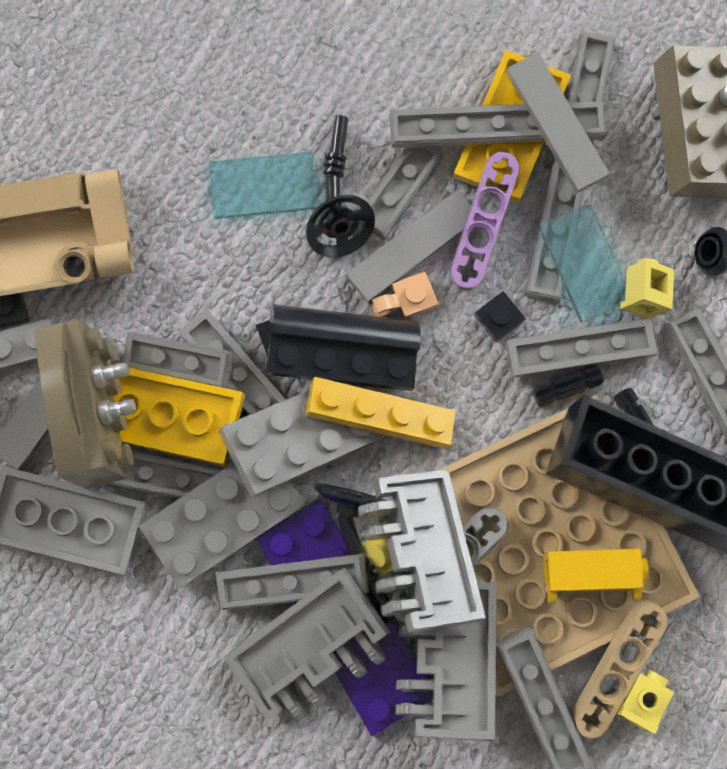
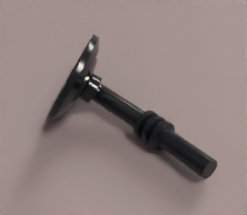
[306,115,375,258]
[314,483,396,624]

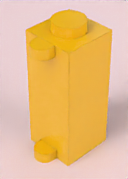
[543,549,649,603]

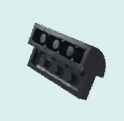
[266,304,421,391]

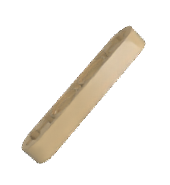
[571,600,667,738]

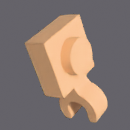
[371,272,438,319]

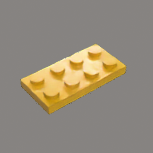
[453,50,571,204]
[108,363,246,467]

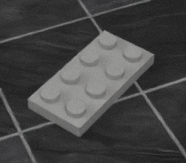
[219,384,384,498]
[139,462,306,589]
[0,466,147,576]

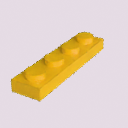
[305,377,455,449]

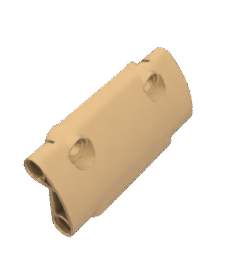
[0,168,134,296]

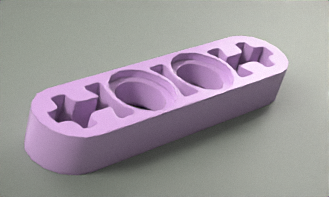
[450,152,519,288]

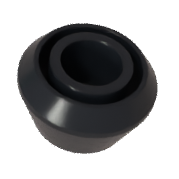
[694,227,727,276]

